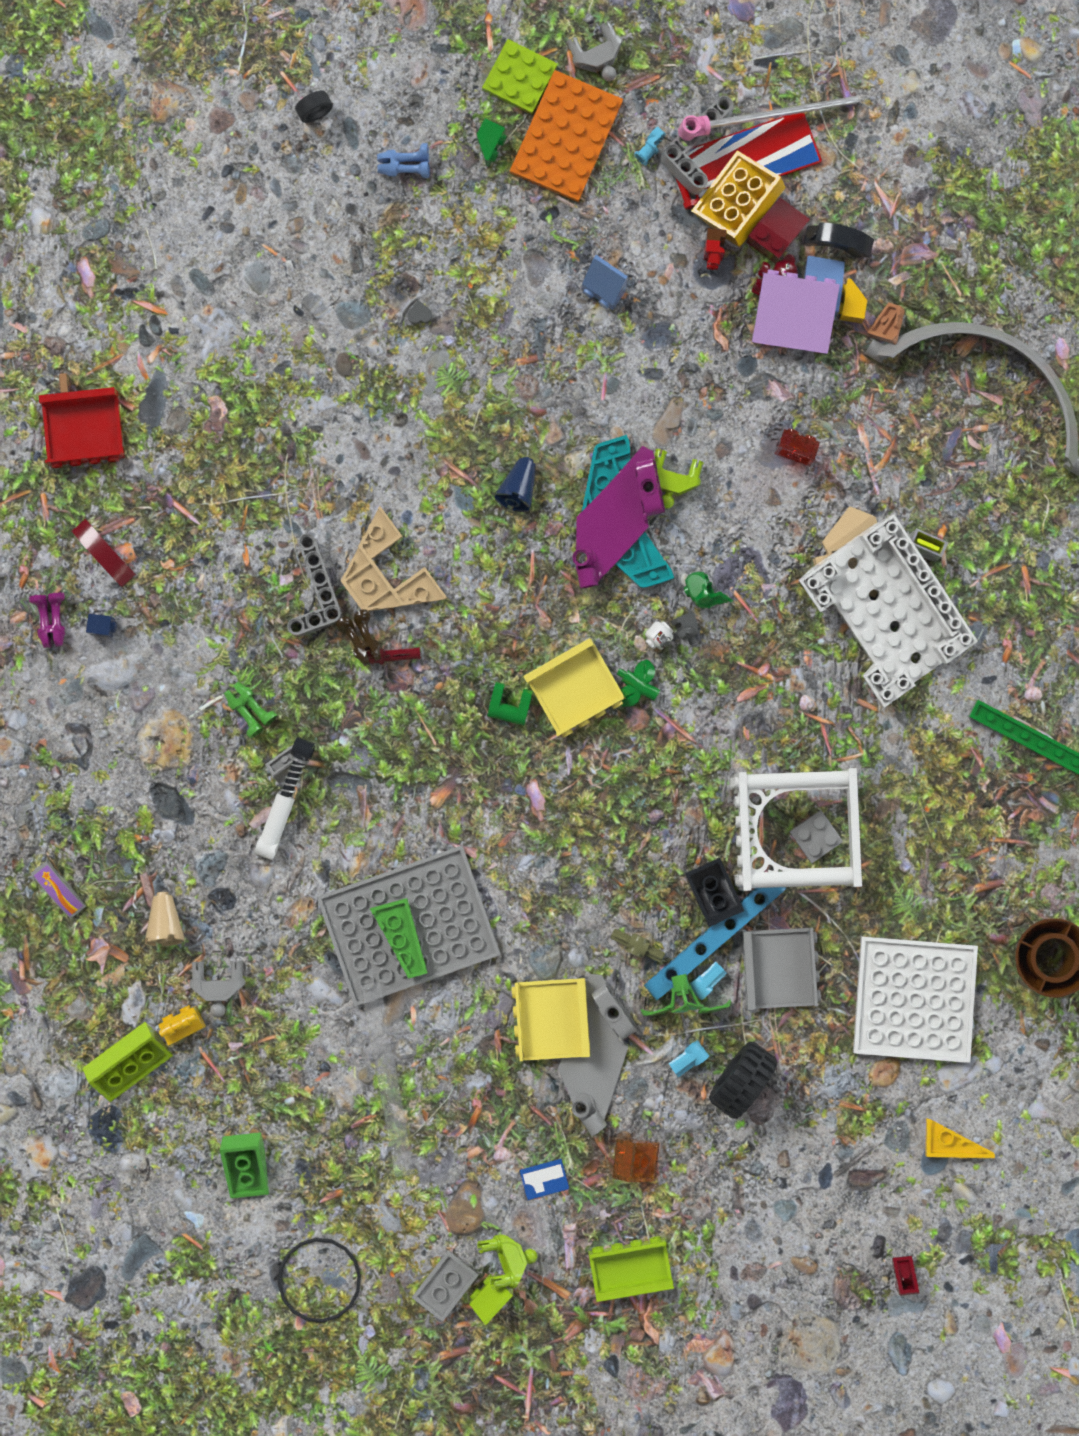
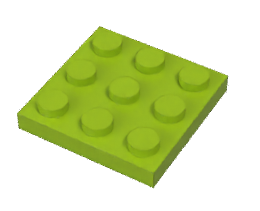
[482,39,558,115]

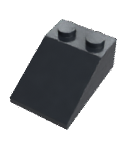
[683,857,744,927]

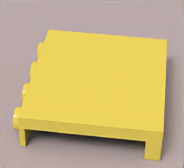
[523,638,626,738]
[512,978,591,1061]

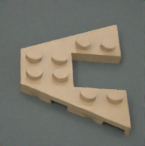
[341,506,447,611]

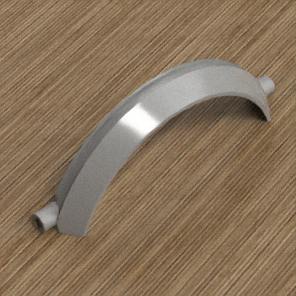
[865,322,1079,476]

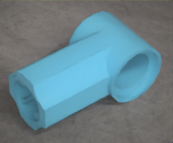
[690,961,727,1000]
[668,1040,709,1077]

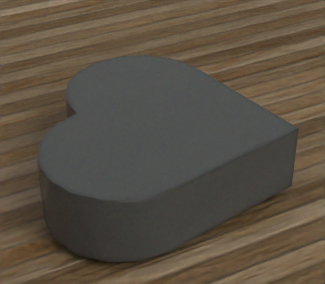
[408,300,433,324]

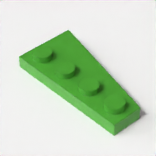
[370,898,428,978]

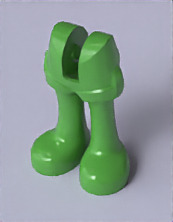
[224,682,277,738]

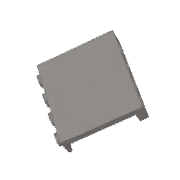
[742,928,821,1010]

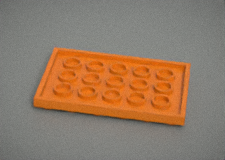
[510,70,623,203]

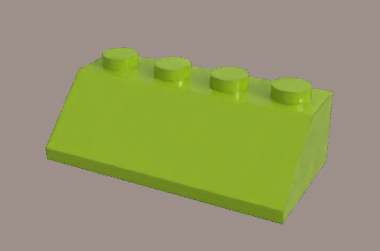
[82,1022,173,1102]

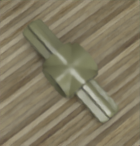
[610,929,665,963]

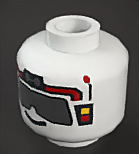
[645,621,674,650]

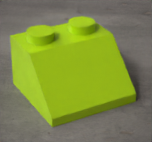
[469,1272,513,1325]

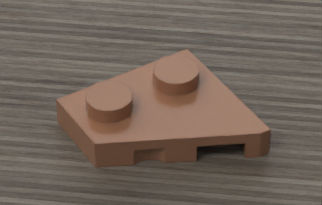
[867,302,905,345]

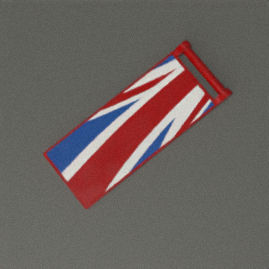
[668,113,822,210]

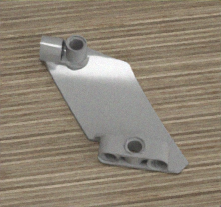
[558,974,638,1136]

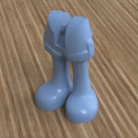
[377,143,430,178]

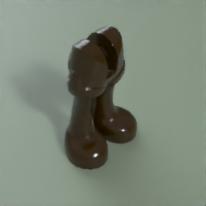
[336,609,381,666]

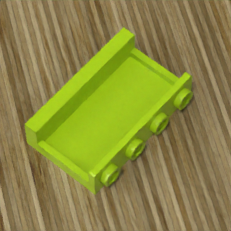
[588,1236,674,1302]

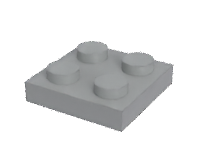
[789,810,843,863]

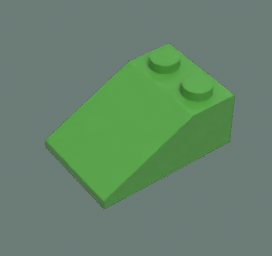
[220,1132,269,1199]

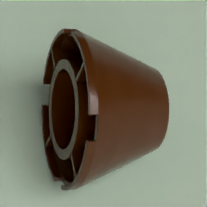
[1015,918,1079,998]

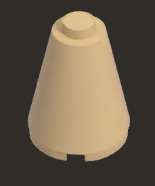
[145,892,184,946]

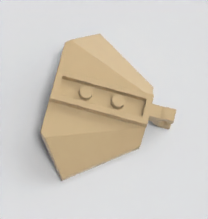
[813,506,878,598]

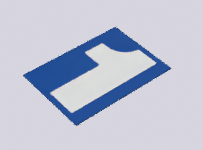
[520,1159,569,1200]

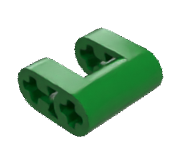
[487,682,533,726]

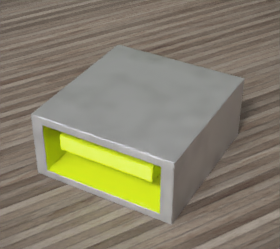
[909,528,948,562]

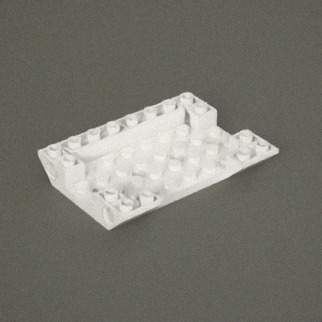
[798,514,978,708]

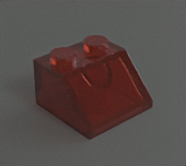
[774,428,820,467]

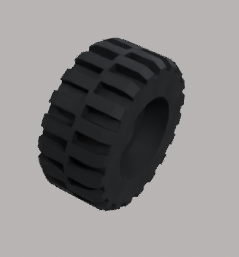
[709,1042,777,1119]

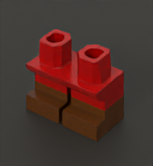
[703,228,727,270]

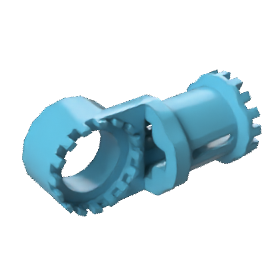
[634,127,666,166]

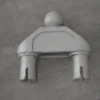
[566,21,623,81]
[189,961,246,1018]

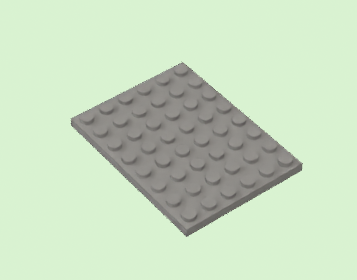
[317,845,501,1007]

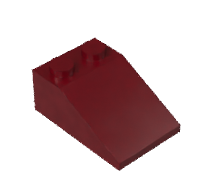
[746,197,810,264]

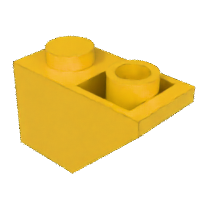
[838,278,867,324]

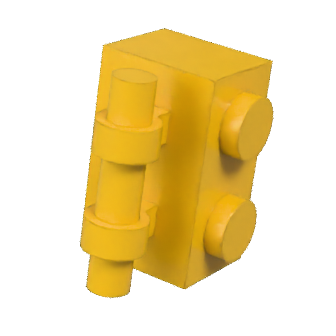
[158,1005,206,1046]

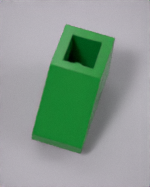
[476,118,507,167]

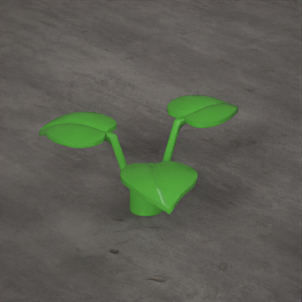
[641,974,731,1016]

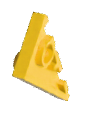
[925,1118,995,1158]

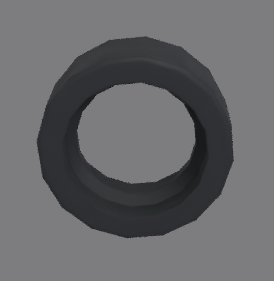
[295,90,333,123]

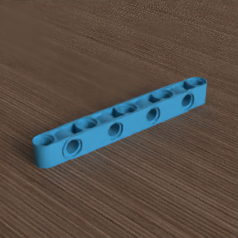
[644,887,786,1000]

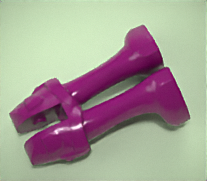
[29,592,65,648]

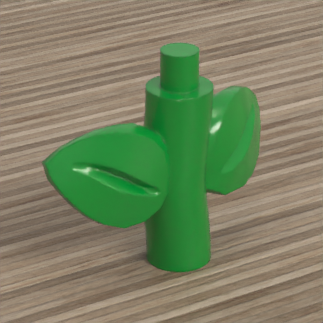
[616,659,660,707]

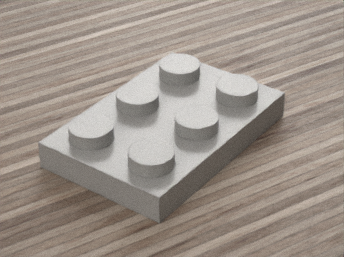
[412,1249,479,1322]

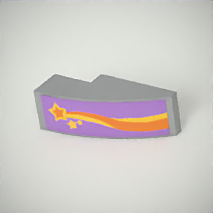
[31,861,86,919]

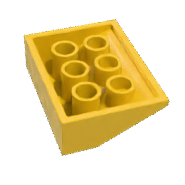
[691,151,786,248]

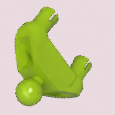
[654,449,704,509]
[477,1234,537,1290]

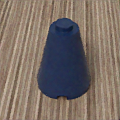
[494,457,536,512]

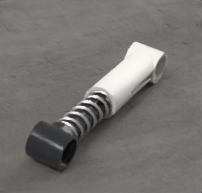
[254,737,316,860]

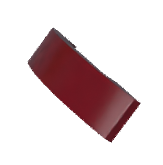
[72,518,136,587]

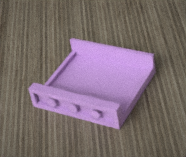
[752,269,840,354]

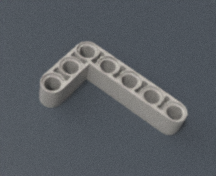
[661,96,733,195]
[287,533,343,637]

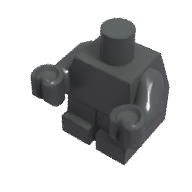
[670,611,699,645]

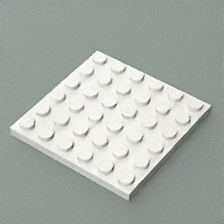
[853,936,978,1063]

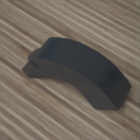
[803,222,874,258]

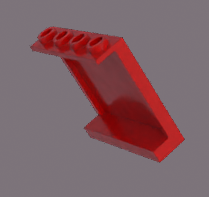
[38,387,125,468]

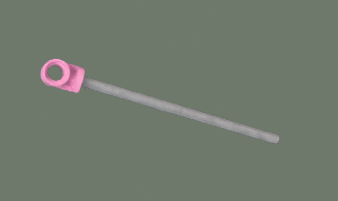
[678,96,858,141]

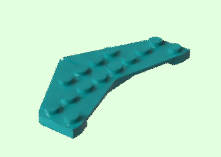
[582,435,674,588]

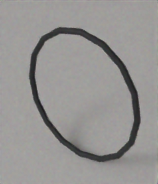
[278,1238,361,1323]

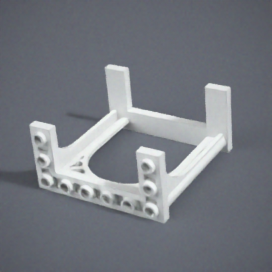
[730,768,862,891]

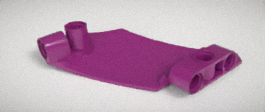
[573,446,665,589]

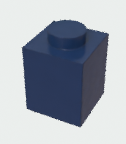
[86,614,117,637]

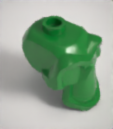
[684,571,733,610]

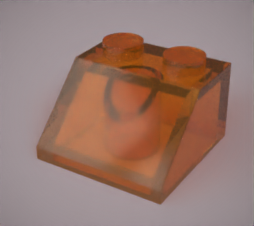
[612,1139,660,1182]

